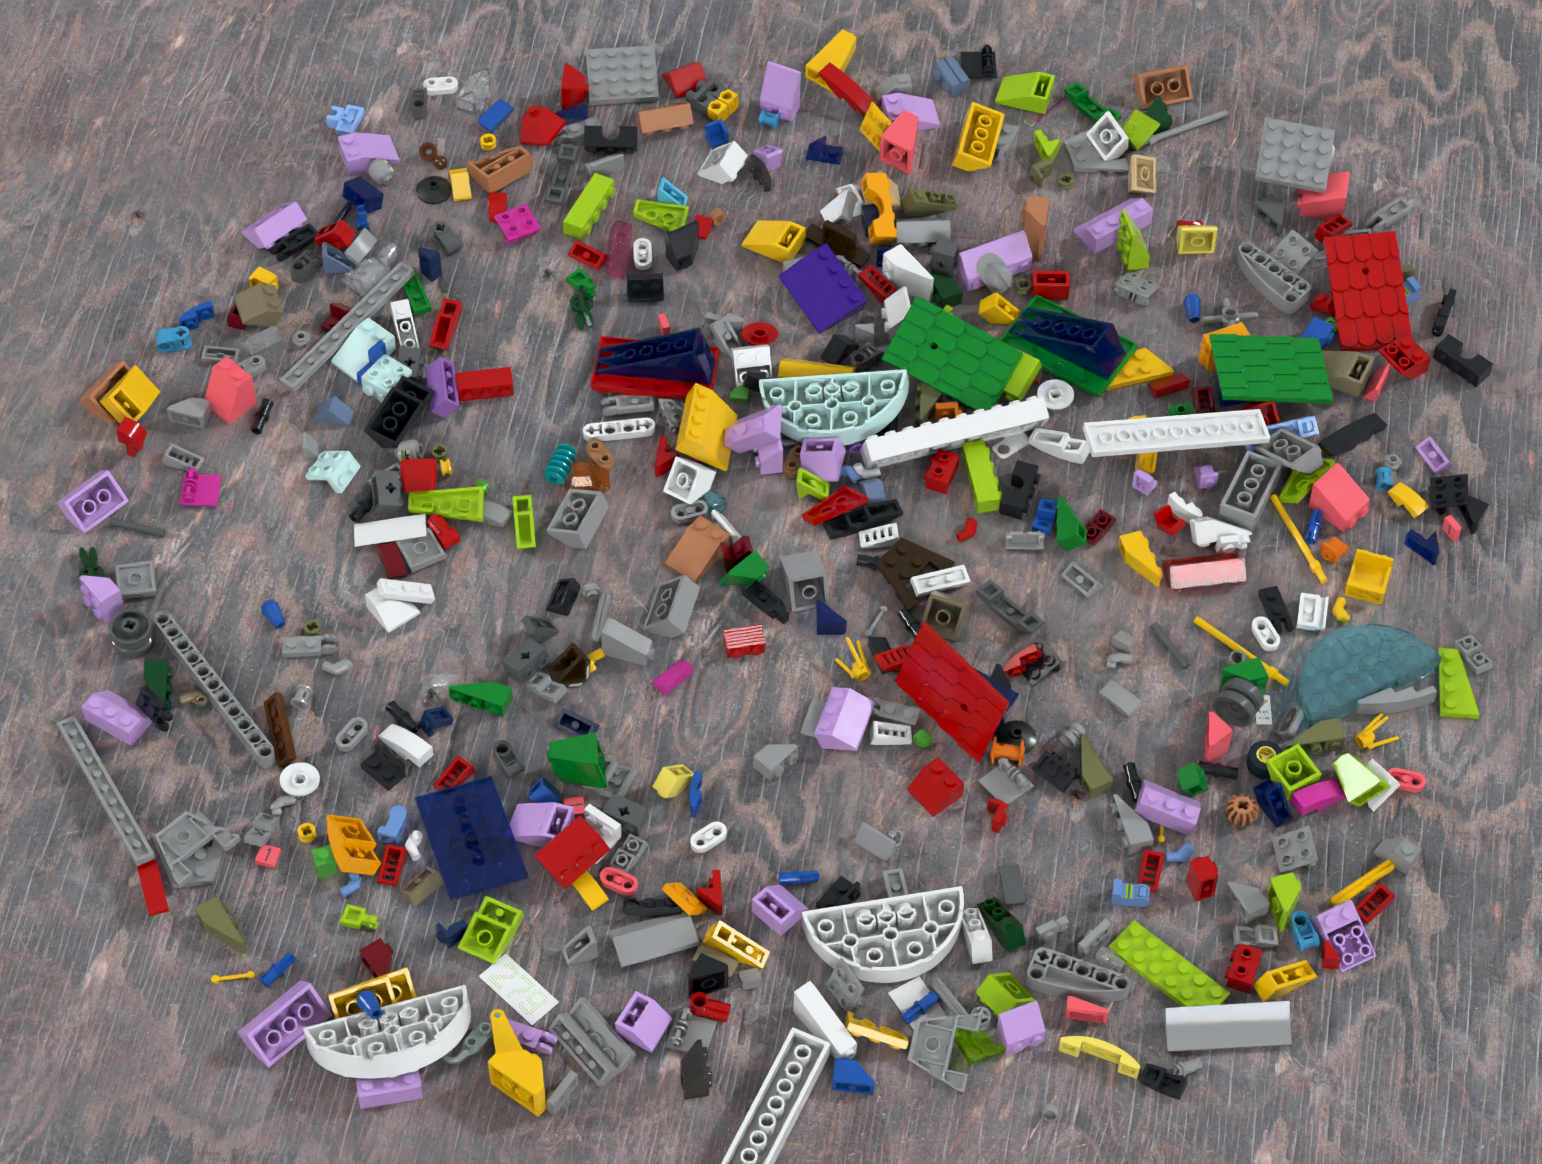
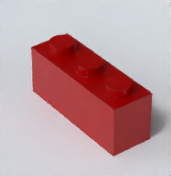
[456,367,514,401]

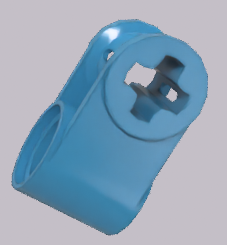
[156,326,192,353]
[1288,911,1320,953]

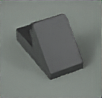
[521,615,559,644]

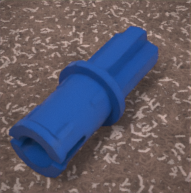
[1304,509,1323,545]
[778,869,819,886]
[259,952,296,988]
[901,991,939,1024]

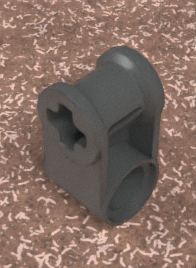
[409,87,428,120]
[432,221,463,256]
[290,249,323,283]
[851,342,884,373]
[493,740,525,779]

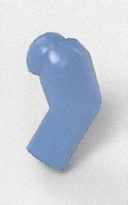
[1166,843,1194,862]

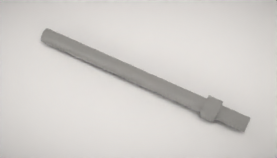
[1143,110,1228,146]

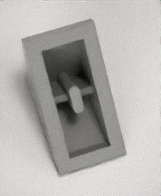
[561,926,598,966]

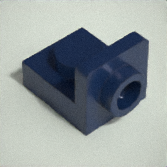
[419,706,454,737]
[436,919,468,948]

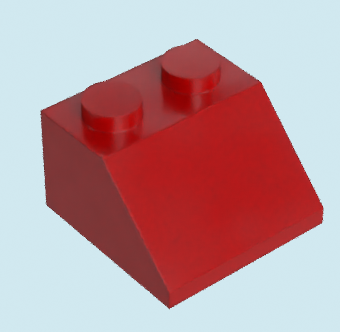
[907,757,964,817]

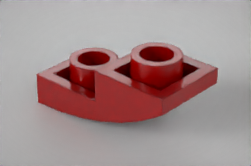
[488,192,507,223]
[1002,644,1042,678]

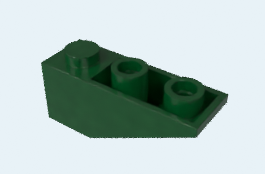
[143,659,173,711]
[977,897,1026,952]

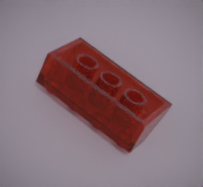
[1161,552,1246,591]

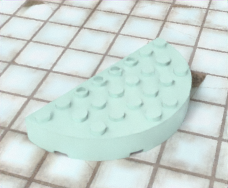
[759,369,909,446]

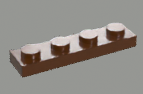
[263,692,297,768]

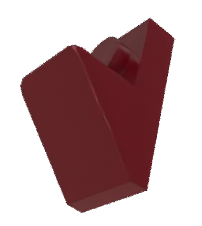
[321,303,352,333]
[720,535,753,573]

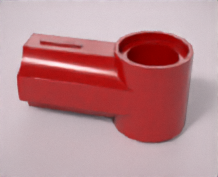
[426,513,461,550]
[689,992,731,1023]

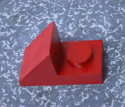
[655,436,680,477]
[697,870,722,915]

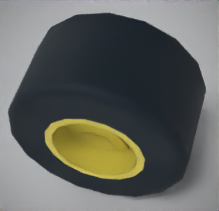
[1246,740,1283,779]

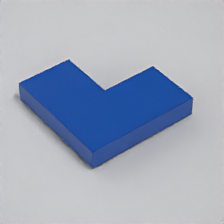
[357,340,387,388]

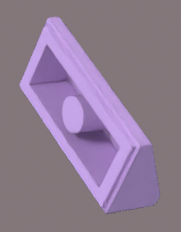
[1415,436,1454,475]

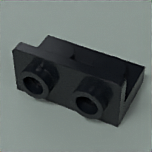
[627,273,664,302]
[361,744,406,791]
[1031,750,1080,793]
[816,876,861,909]

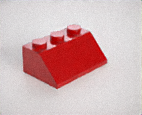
[534,816,611,889]

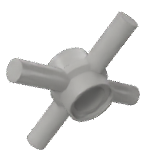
[1203,298,1258,328]

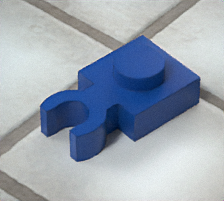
[355,204,369,231]

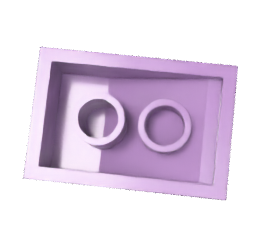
[760,61,801,122]
[882,93,940,131]
[337,132,400,176]

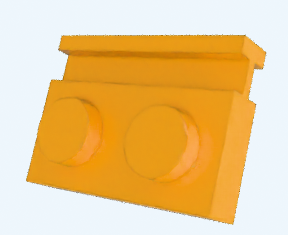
[662,882,708,915]

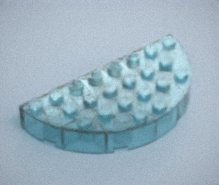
[1296,624,1442,730]

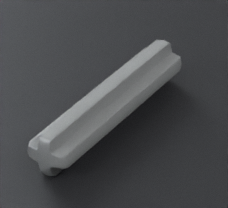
[590,593,610,644]
[931,978,969,1016]

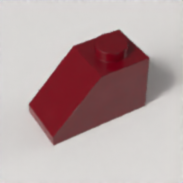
[359,938,393,978]

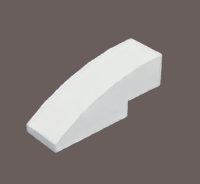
[1028,428,1090,464]
[378,724,433,768]

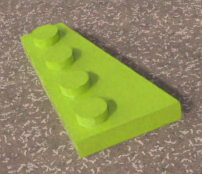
[408,486,484,522]
[1438,647,1480,719]

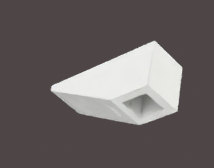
[390,299,420,348]
[1189,517,1252,547]
[962,908,993,964]

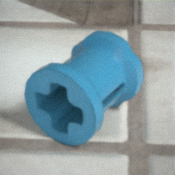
[759,109,781,129]
[1375,467,1393,492]

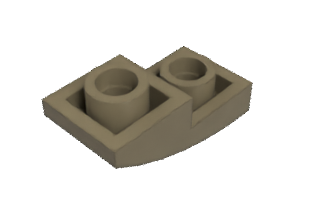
[691,944,739,980]

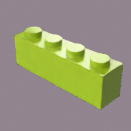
[563,173,616,240]
[961,440,1003,513]

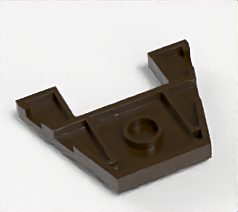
[876,537,955,612]

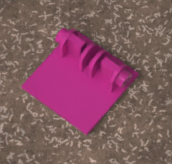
[494,204,542,244]
[179,467,222,507]

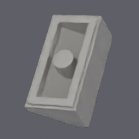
[1061,560,1104,598]
[855,822,896,862]

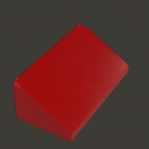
[568,240,609,271]
[1148,373,1190,399]

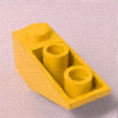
[1118,531,1163,587]

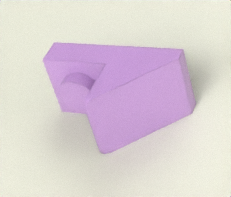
[753,145,783,172]

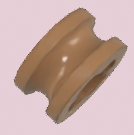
[709,208,727,226]

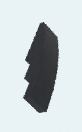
[1318,413,1387,457]
[823,499,903,540]

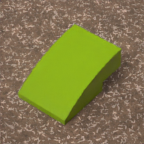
[458,896,525,965]

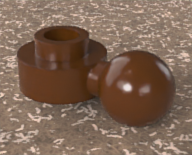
[419,142,447,170]

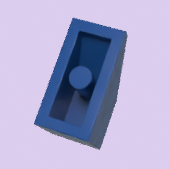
[1300,317,1335,350]
[832,1057,875,1095]

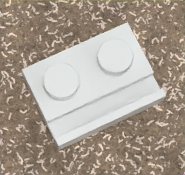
[1296,593,1329,632]

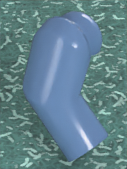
[839,464,861,484]
[339,873,362,898]

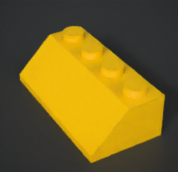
[951,102,1005,172]

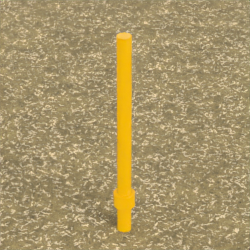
[1270,494,1328,584]
[1193,616,1290,687]

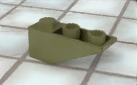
[900,188,959,218]
[915,382,943,427]
[1286,718,1345,754]
[1080,735,1113,800]
[194,896,247,954]

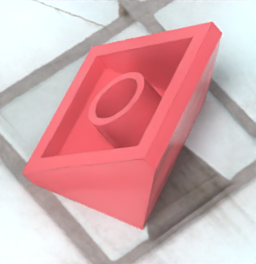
[1205,712,1233,763]

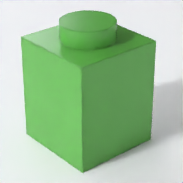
[311,845,338,879]

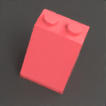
[880,110,919,175]
[1297,171,1350,220]
[205,356,257,425]
[1308,463,1370,532]

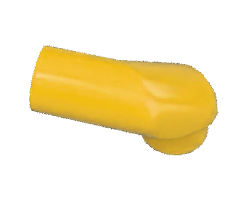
[1332,597,1350,623]
[587,648,605,673]

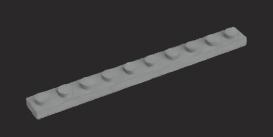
[280,262,415,393]
[57,715,155,867]

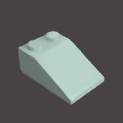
[331,317,396,382]

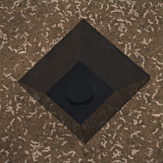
[666,220,699,271]

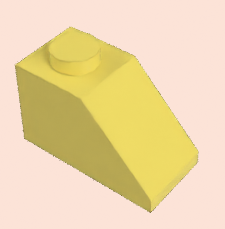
[652,764,694,798]

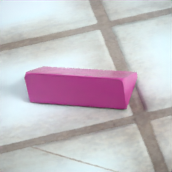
[652,660,693,696]

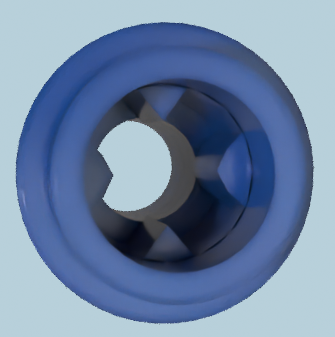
[1183,294,1201,322]
[261,599,286,629]
[357,990,382,1019]

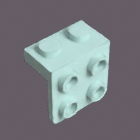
[361,355,412,403]
[305,451,361,493]

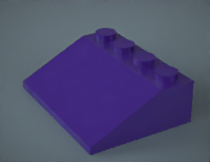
[779,243,867,334]

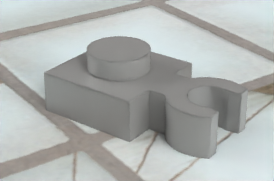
[1034,916,1069,944]

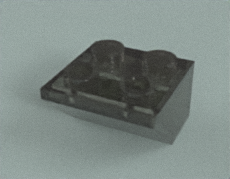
[680,1039,712,1100]

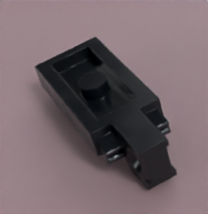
[743,581,790,624]

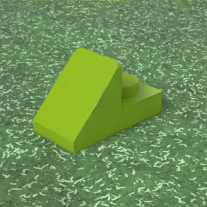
[1033,129,1061,162]
[796,467,830,500]

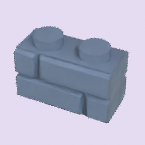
[934,57,970,98]

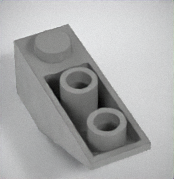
[1110,794,1154,855]

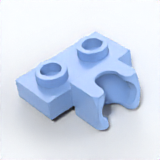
[326,104,365,135]

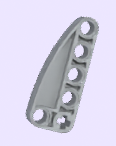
[1236,242,1311,314]
[1026,947,1131,1002]

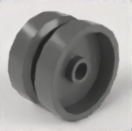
[109,608,155,659]
[1213,677,1264,727]

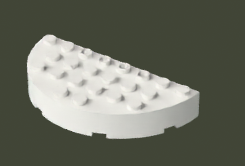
[802,886,964,983]
[303,985,471,1079]

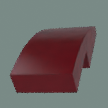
[1085,509,1116,546]
[376,542,407,580]

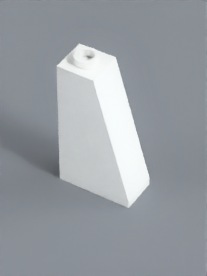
[793,981,857,1059]

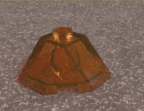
[571,461,610,493]

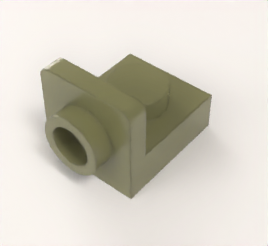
[1030,158,1053,188]

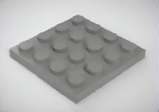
[585,46,659,105]
[1255,117,1335,193]

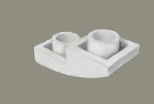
[1167,492,1203,524]

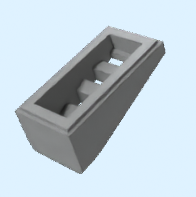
[161,443,205,472]

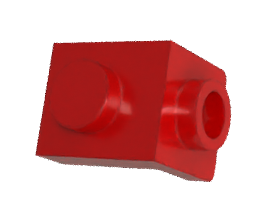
[1310,293,1335,318]
[1154,504,1186,535]
[987,798,1009,833]

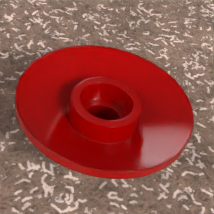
[742,322,778,345]

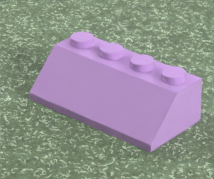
[1073,198,1154,254]
[957,230,1032,291]
[237,980,332,1068]

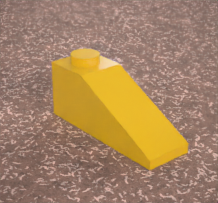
[702,920,770,970]
[1253,960,1318,1002]

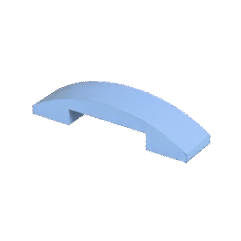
[1245,416,1319,452]

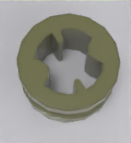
[1058,173,1074,190]
[1015,278,1032,296]
[431,444,448,463]
[304,620,322,636]

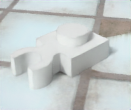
[1214,535,1251,554]

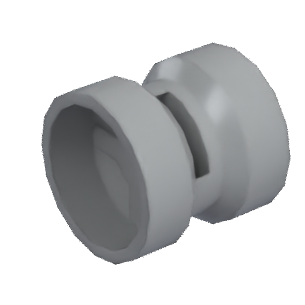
[1058,721,1086,749]

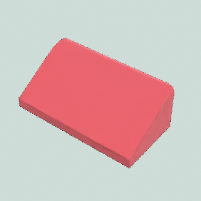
[1363,364,1391,402]

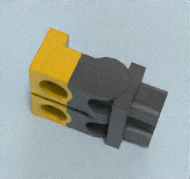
[686,79,739,121]

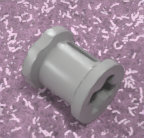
[290,684,313,710]

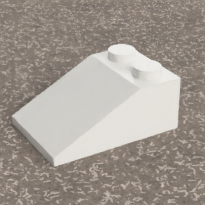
[882,244,934,302]

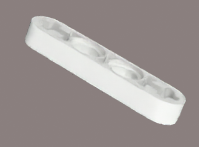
[583,418,655,442]

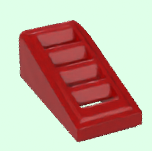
[1315,214,1353,244]
[858,264,897,303]
[874,645,910,671]
[433,755,475,798]
[377,844,407,887]
[1138,849,1164,893]
[1355,882,1395,925]

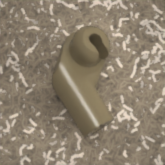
[179,690,208,706]

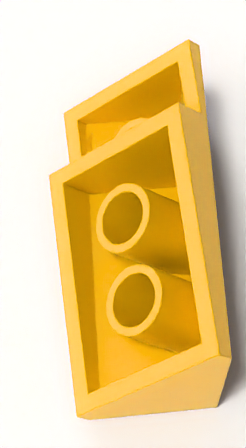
[777,358,856,378]
[328,967,417,1019]

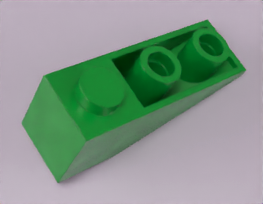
[1056,495,1087,551]
[448,682,513,717]

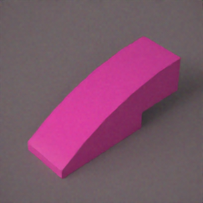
[1291,779,1346,816]

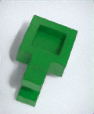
[566,268,596,298]

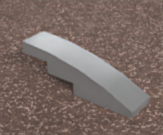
[1355,686,1437,714]

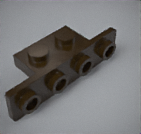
[805,220,870,268]

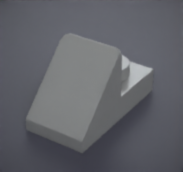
[709,316,743,357]

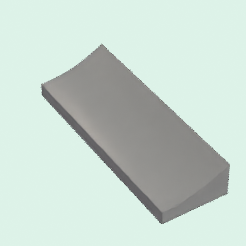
[1163,1001,1292,1053]

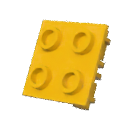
[859,102,892,151]

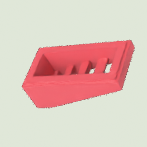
[1065,996,1108,1024]

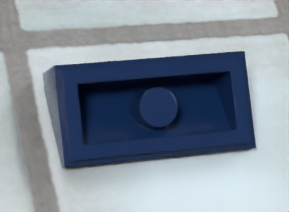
[418,247,442,282]
[555,708,600,736]

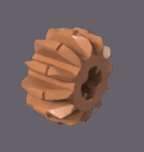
[1225,793,1259,828]

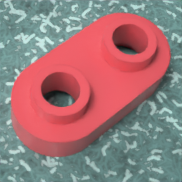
[1388,768,1426,793]
[600,867,638,896]

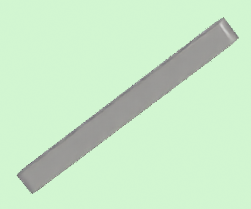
[153,610,276,768]

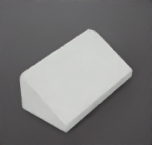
[711,510,741,546]

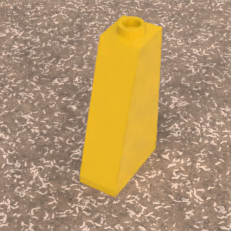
[805,29,857,93]

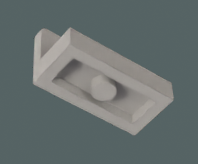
[585,153,625,178]

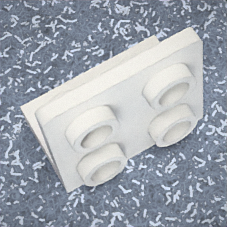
[584,804,621,864]

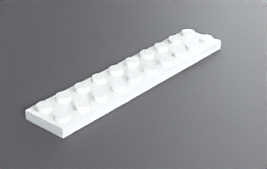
[1082,409,1271,457]

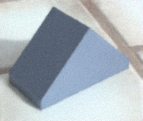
[322,242,352,274]
[313,396,354,427]
[857,477,886,504]

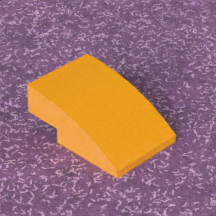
[326,814,381,876]

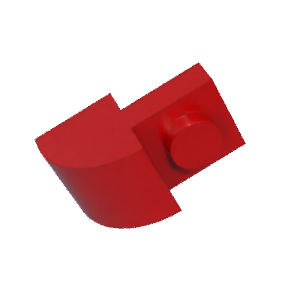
[116,417,147,458]

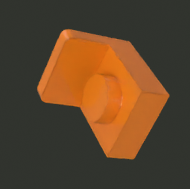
[934,402,962,420]
[1319,536,1349,564]

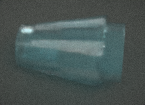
[701,490,727,513]

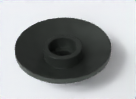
[416,176,452,204]
[997,720,1036,754]

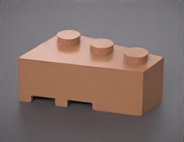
[467,146,533,193]

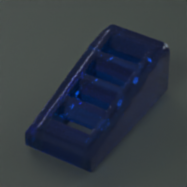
[555,104,588,119]

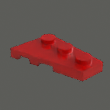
[802,486,869,526]

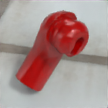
[1176,220,1203,228]

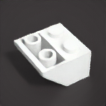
[731,344,773,387]

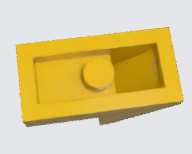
[449,168,472,201]

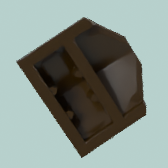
[546,642,591,688]

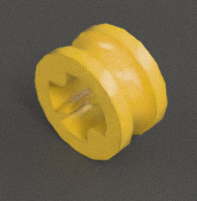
[480,134,496,151]
[440,458,452,476]
[297,823,316,843]

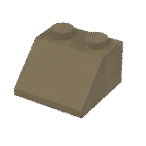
[234,284,284,327]
[920,590,971,641]

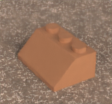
[1132,65,1193,109]
[634,102,694,136]
[1020,195,1050,261]
[79,360,131,425]

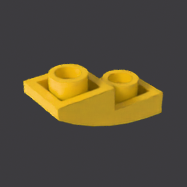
[1387,482,1429,519]
[571,871,609,911]

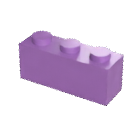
[426,357,460,418]

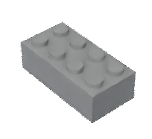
[1218,450,1282,531]

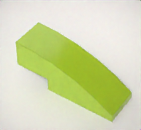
[512,495,536,549]

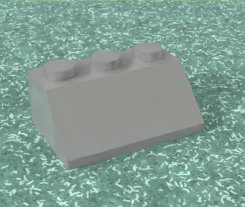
[894,218,951,246]
[1254,428,1323,474]
[546,488,609,549]
[643,575,700,638]

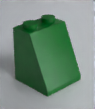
[546,733,607,788]

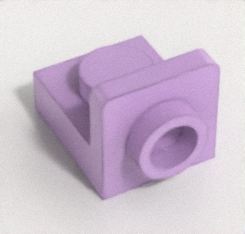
[1193,464,1219,489]
[1132,469,1158,496]

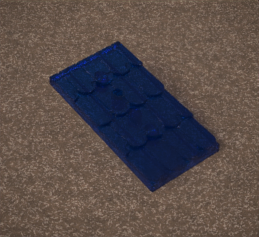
[415,776,529,901]

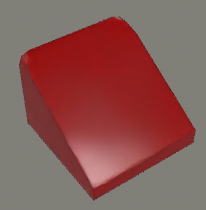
[693,214,713,240]
[1322,940,1341,969]

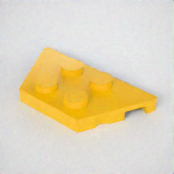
[1106,348,1174,391]

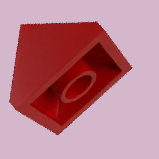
[662,62,707,99]

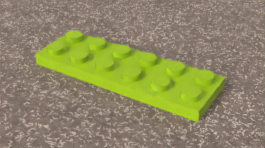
[1108,920,1230,1007]

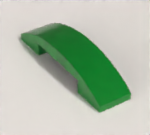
[1064,82,1122,123]

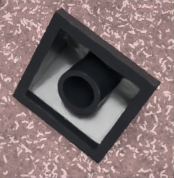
[688,953,728,1000]

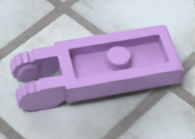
[507,1019,558,1055]

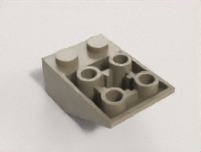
[1322,351,1375,397]

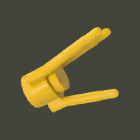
[835,637,871,681]
[1354,713,1399,751]

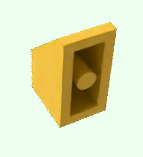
[979,292,1020,326]

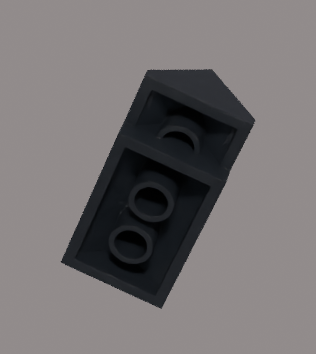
[364,375,435,448]

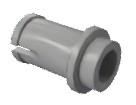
[1174,1057,1203,1077]

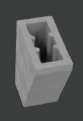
[601,618,655,667]

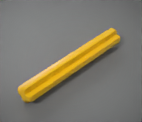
[1329,859,1395,906]

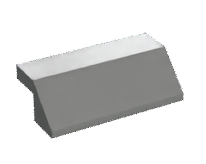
[608,910,700,967]
[548,997,636,1087]

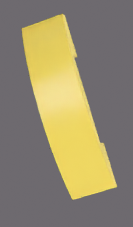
[1058,1036,1140,1079]

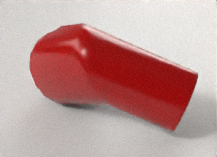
[956,518,978,542]

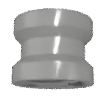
[971,1006,991,1033]

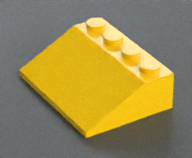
[675,383,738,471]

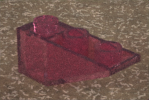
[606,220,632,279]

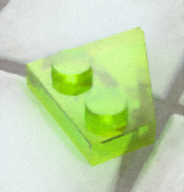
[955,1029,1006,1065]

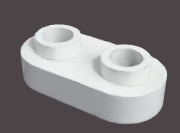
[423,76,458,96]
[633,238,652,270]
[1251,617,1280,652]
[690,822,727,853]

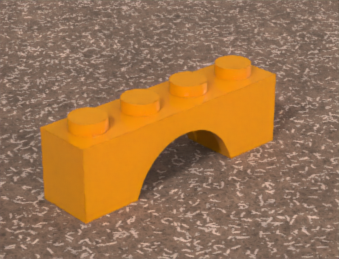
[861,173,897,245]

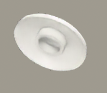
[1037,379,1074,410]
[280,763,320,796]

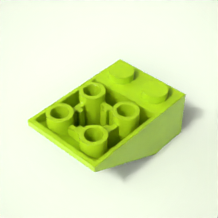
[995,72,1055,114]
[1116,209,1150,271]

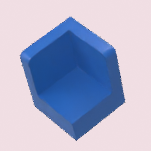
[705,119,729,149]
[529,777,560,803]

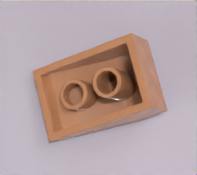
[665,515,730,583]

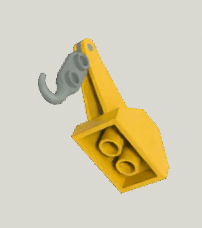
[442,1009,547,1117]

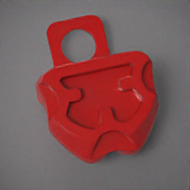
[400,458,437,492]

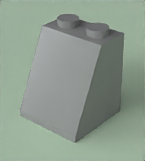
[779,550,830,612]

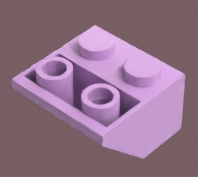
[800,438,846,482]
[79,575,125,624]
[752,885,809,936]
[615,991,672,1053]

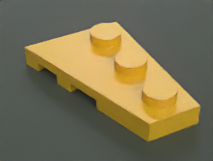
[845,1011,909,1050]

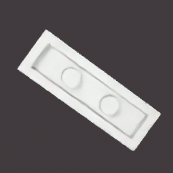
[910,565,971,597]
[377,578,435,604]

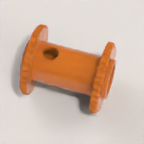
[990,737,1025,767]

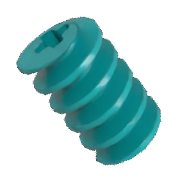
[544,444,576,486]

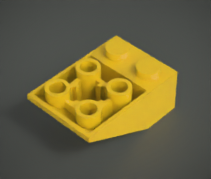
[741,220,806,263]
[99,365,160,424]

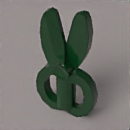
[570,294,594,331]
[79,547,105,579]

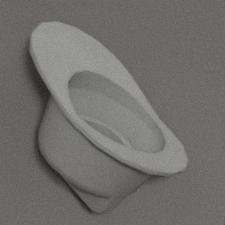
[977,253,1012,293]

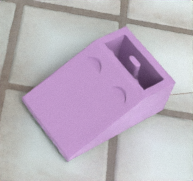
[505,802,575,848]
[1309,900,1377,973]

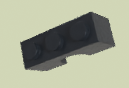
[584,126,638,154]
[1433,334,1493,387]
[1000,460,1041,520]

